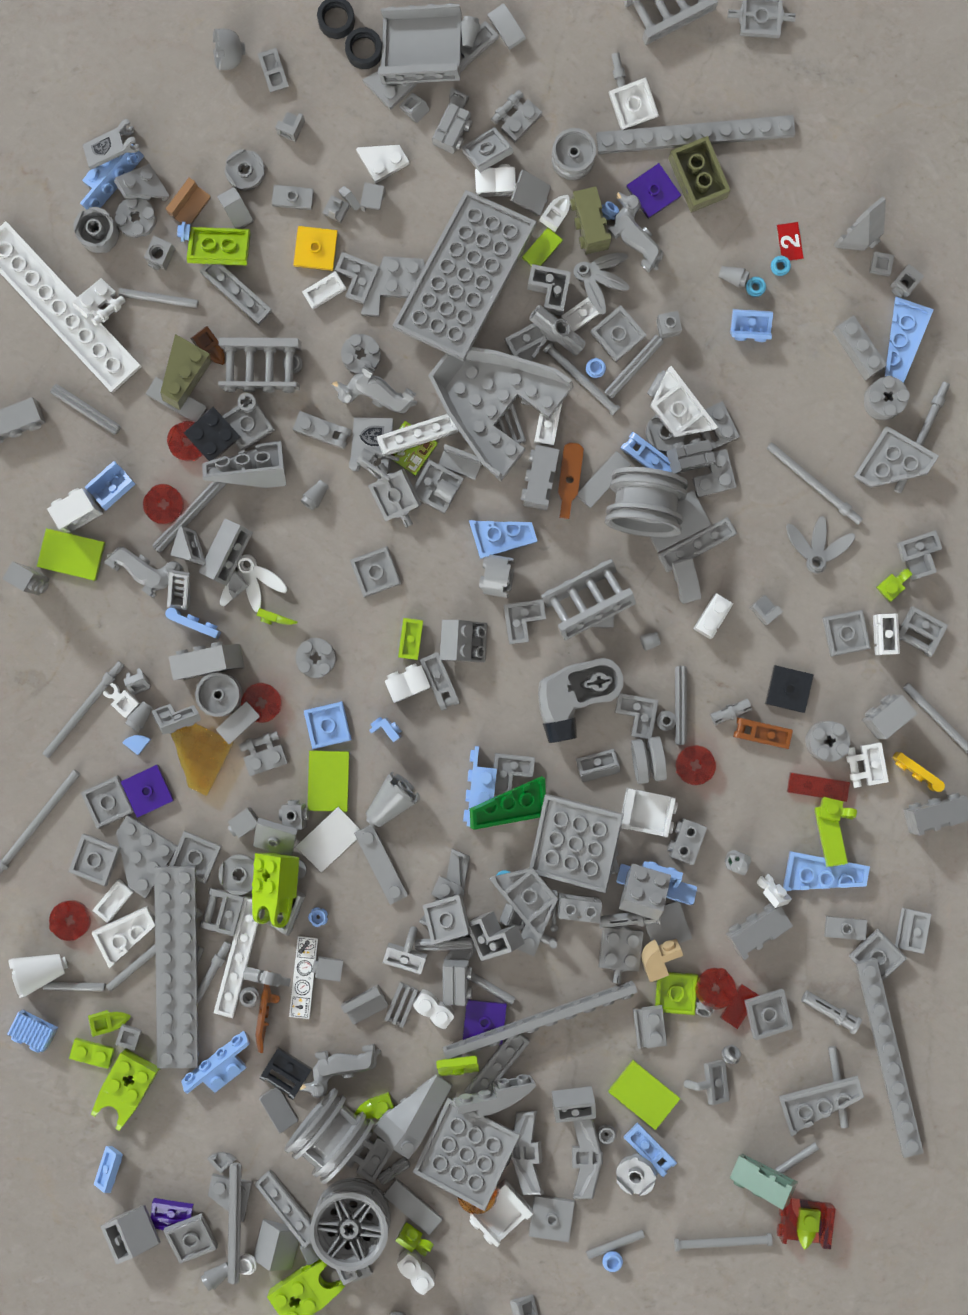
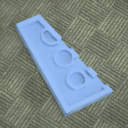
[884,297,934,383]
[783,851,870,891]

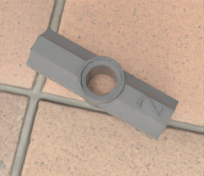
[529,305,586,356]

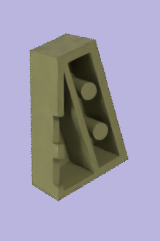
[569,186,612,255]
[160,334,211,410]

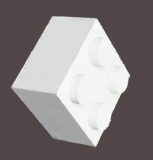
[47,488,103,534]

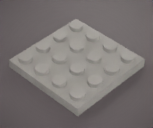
[529,794,624,893]
[413,1097,520,1211]

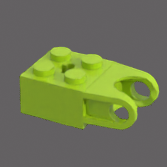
[252,853,299,928]
[91,1048,160,1131]
[267,1259,346,1315]

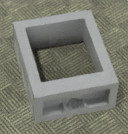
[557,893,602,923]

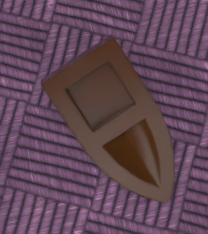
[190,326,225,365]

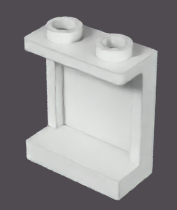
[621,788,678,838]
[470,1179,533,1247]

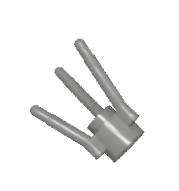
[356,447,399,481]

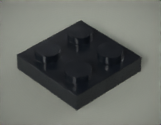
[184,407,241,461]

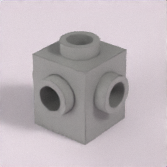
[279,800,309,829]

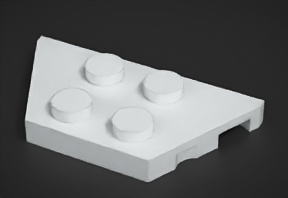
[650,366,718,438]

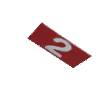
[777,222,804,261]

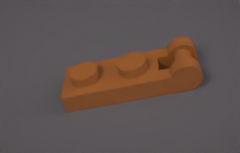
[733,717,793,749]

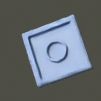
[303,701,352,749]

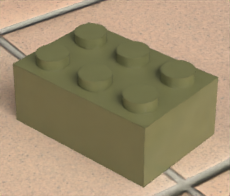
[668,136,731,213]

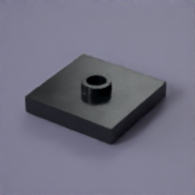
[765,665,814,713]

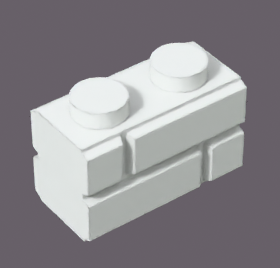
[693,594,733,639]
[873,614,900,655]

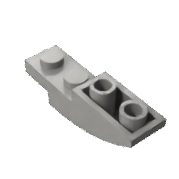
[453,1074,536,1117]

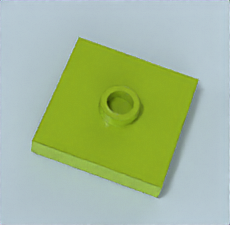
[436,1056,480,1076]

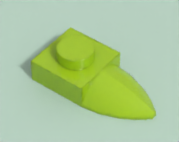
[257,608,298,625]
[88,1010,131,1037]
[354,1092,394,1119]
[797,1207,821,1249]

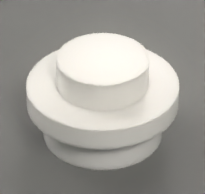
[240,1254,257,1275]

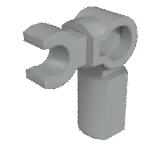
[243,967,291,987]

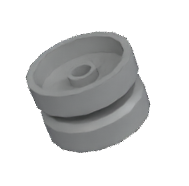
[551,128,596,180]
[195,672,243,717]
[631,736,667,784]

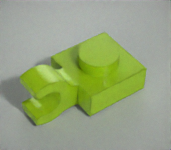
[876,568,912,602]
[819,797,857,822]
[395,1222,434,1256]

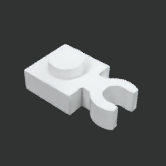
[103,683,140,718]
[757,874,792,908]

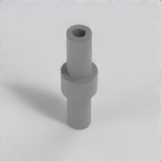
[612,53,626,88]

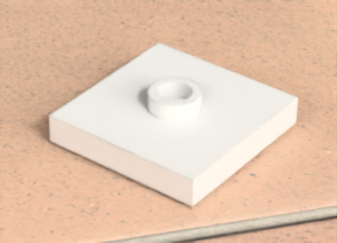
[608,77,659,130]

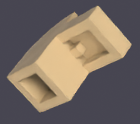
[641,939,683,982]

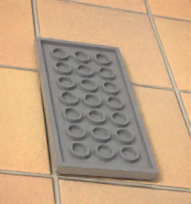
[393,190,537,361]

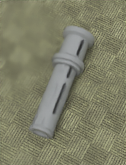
[599,912,661,929]
[801,990,862,1034]

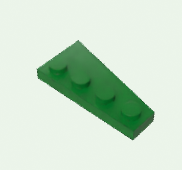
[469,776,546,830]

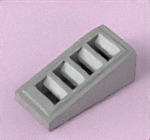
[167,570,190,610]

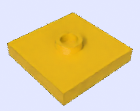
[293,226,338,271]

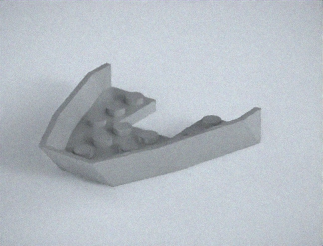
[428,347,574,481]

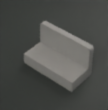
[439,444,482,480]
[341,985,388,1024]

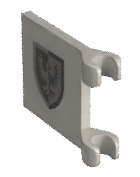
[83,119,140,170]
[349,417,394,472]

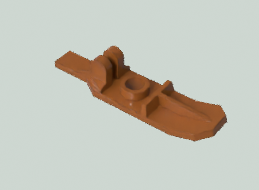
[558,442,584,519]
[255,970,280,1053]

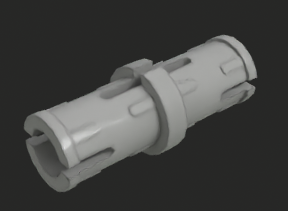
[710,699,752,725]

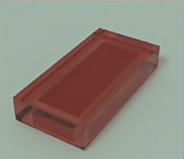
[720,983,759,1029]

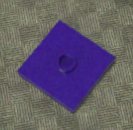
[626,163,681,219]
[120,764,175,818]
[463,999,507,1045]

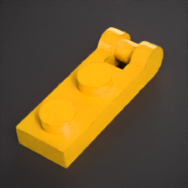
[892,752,945,792]

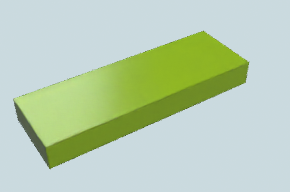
[814,807,848,867]

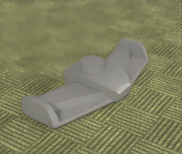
[419,848,470,926]
[511,1111,544,1195]
[572,1119,603,1199]

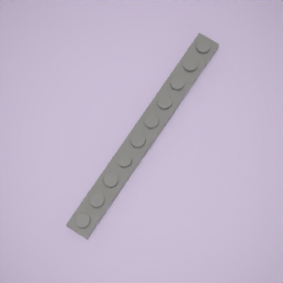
[596,115,795,154]
[856,957,924,1158]
[443,981,637,1059]

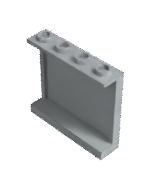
[378,3,462,84]

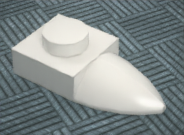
[539,195,570,232]

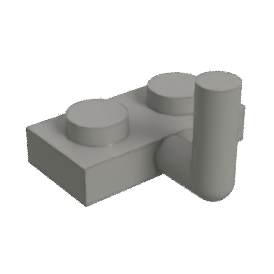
[517,923,558,956]
[383,926,427,974]
[684,1060,730,1105]

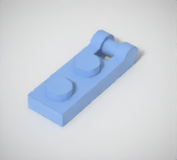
[620,432,672,472]
[165,608,221,639]
[624,1122,677,1177]

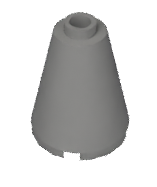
[366,772,420,827]

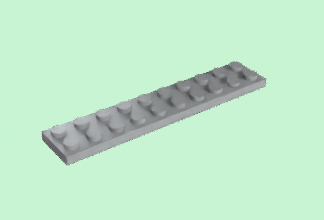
[154,866,199,1068]

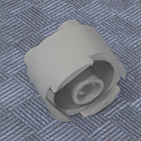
[74,207,119,253]
[864,376,910,420]
[479,554,515,598]
[805,721,850,762]

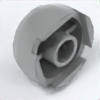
[213,28,245,70]

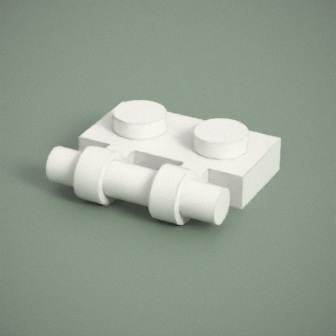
[72,278,126,326]
[846,742,889,788]

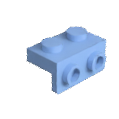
[730,309,773,342]
[85,461,135,510]
[369,717,402,742]

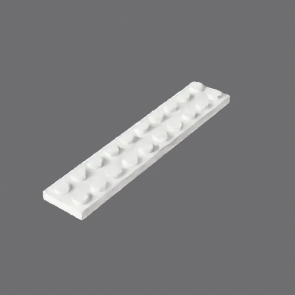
[0,221,142,393]

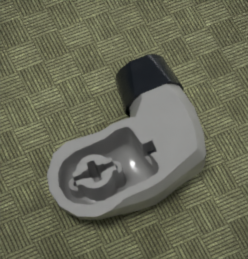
[538,658,623,743]

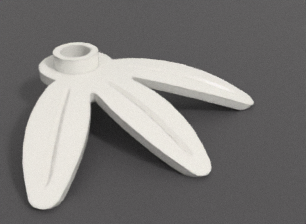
[220,554,288,612]

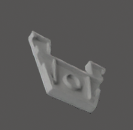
[361,256,425,317]

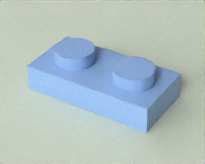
[94,1146,123,1193]

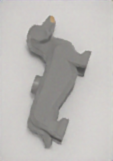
[608,192,663,273]
[331,364,417,414]
[104,546,185,598]
[300,1044,381,1098]

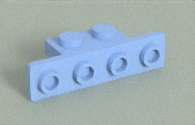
[80,144,144,210]
[463,746,497,827]
[616,861,697,905]
[181,1031,250,1094]

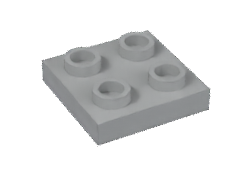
[413,459,464,514]

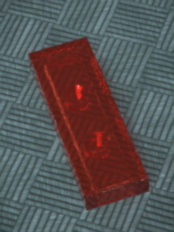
[787,772,850,802]

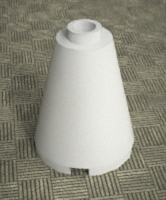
[8,954,68,998]

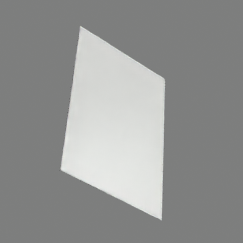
[296,807,360,873]

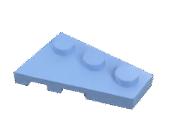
[469,520,537,559]

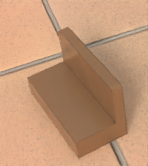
[166,177,211,224]

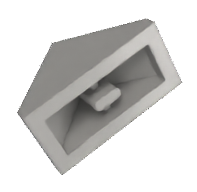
[217,187,254,229]
[171,526,206,565]

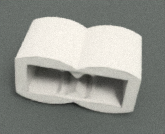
[475,164,516,198]
[385,663,431,703]
[413,989,454,1029]
[397,1249,435,1295]

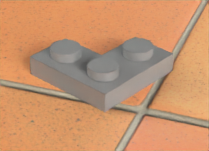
[335,252,379,305]
[692,449,737,498]
[504,599,546,645]
[615,693,658,739]
[152,704,201,735]
[494,753,535,794]

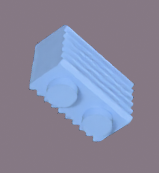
[8,1009,58,1053]

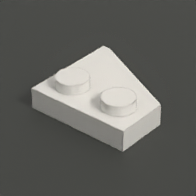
[356,145,410,184]

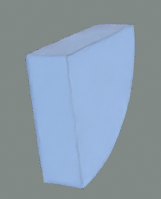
[122,735,151,755]

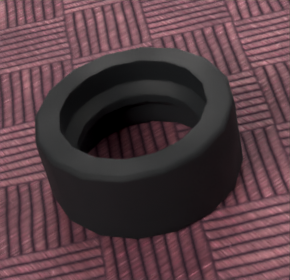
[317,0,355,39]
[345,27,382,69]

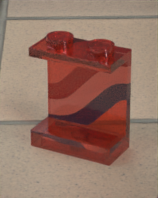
[777,1198,836,1249]

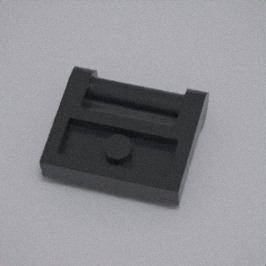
[259,1047,312,1100]

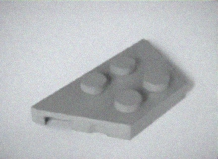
[489,868,558,939]

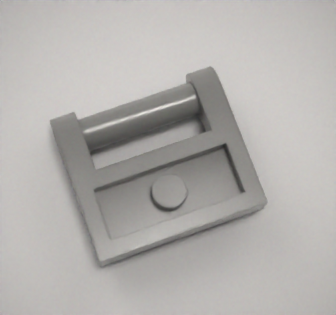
[700,401,740,450]
[899,607,948,657]
[199,887,245,936]

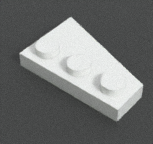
[92,906,155,968]

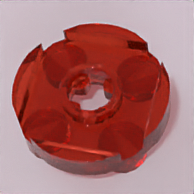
[167,421,203,462]
[143,484,184,525]
[241,683,282,723]
[675,745,716,785]
[49,900,91,941]
[695,968,737,1010]

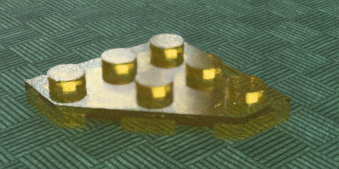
[170,723,234,796]

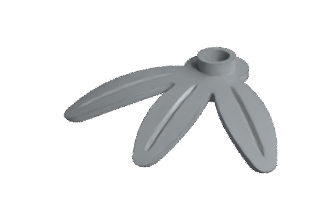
[574,253,630,314]
[786,516,856,574]

